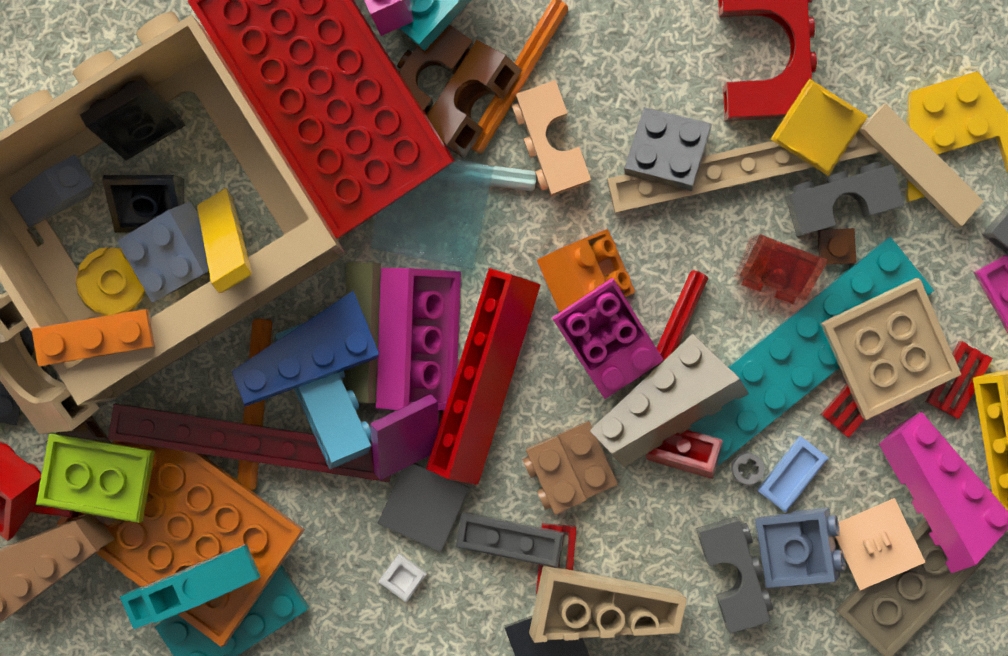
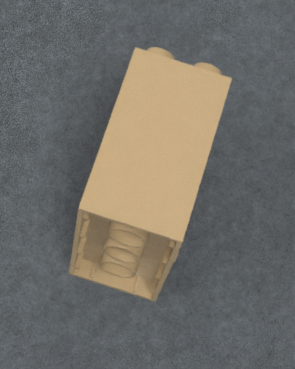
[0,12,347,406]

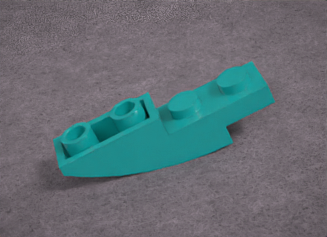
[119,544,261,629]

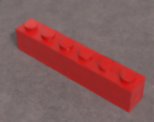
[426,268,541,485]

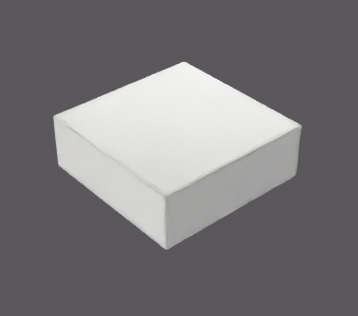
[378,553,427,602]

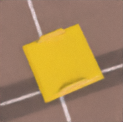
[770,79,868,176]

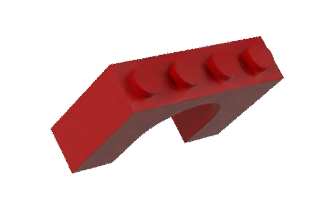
[718,0,817,121]

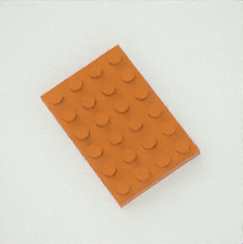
[56,440,305,647]

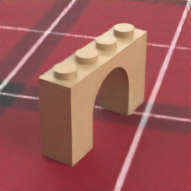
[0,292,99,434]

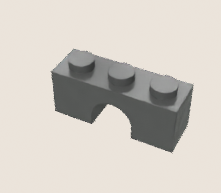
[785,161,904,236]
[696,516,773,634]

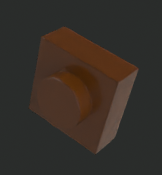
[817,228,857,265]

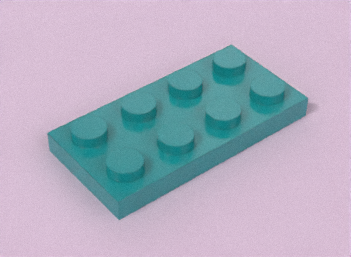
[155,564,309,656]

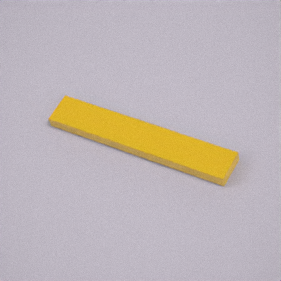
[197,188,252,293]

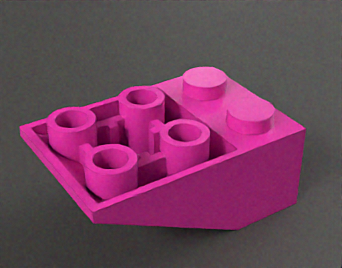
[552,278,664,399]

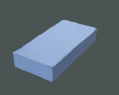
[757,436,828,512]

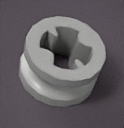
[731,452,764,485]

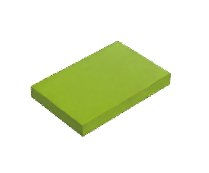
[36,433,155,523]

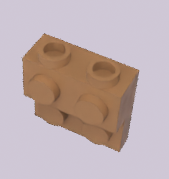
[522,420,618,515]

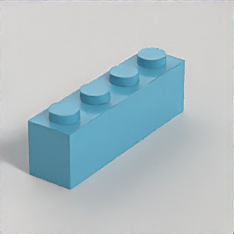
[274,323,372,470]

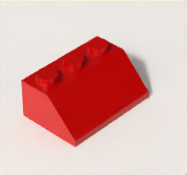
[0,442,42,541]

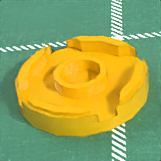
[76,247,145,316]

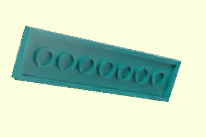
[688,236,935,466]

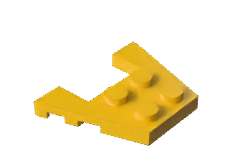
[905,71,1008,202]

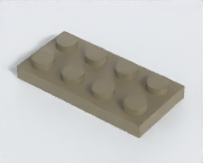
[835,517,986,656]

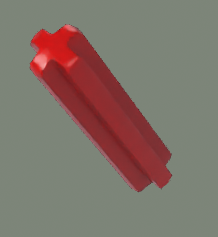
[656,270,708,366]

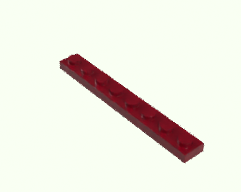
[108,403,391,483]

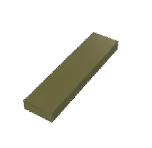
[343,262,381,403]

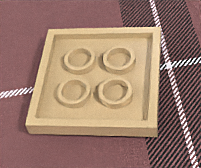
[820,278,961,420]

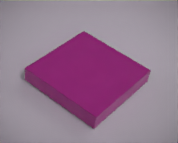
[370,394,439,480]

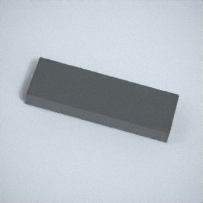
[456,512,565,568]

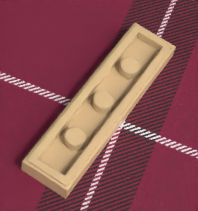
[859,103,984,228]

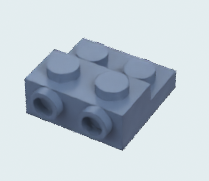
[755,507,845,588]

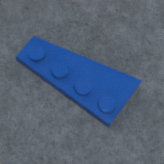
[232,290,379,407]

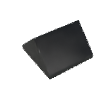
[102,175,184,233]

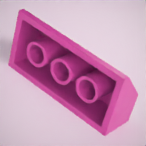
[376,268,461,410]

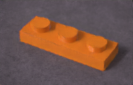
[32,309,155,366]

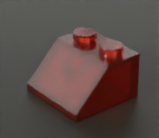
[735,234,827,305]

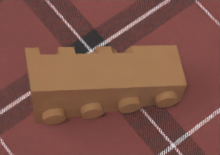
[0,514,115,623]

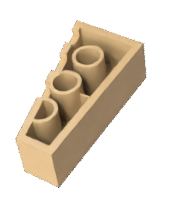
[529,565,687,643]

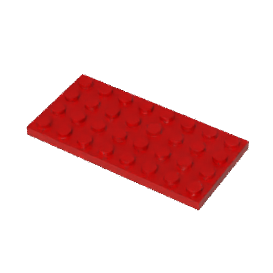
[188,0,455,239]

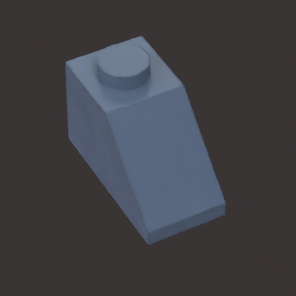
[10,155,94,228]

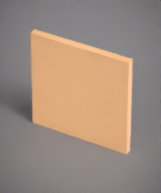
[835,498,926,591]

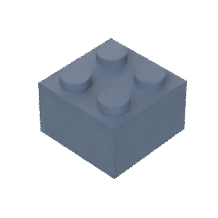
[117,202,209,303]

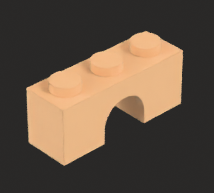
[512,80,591,197]

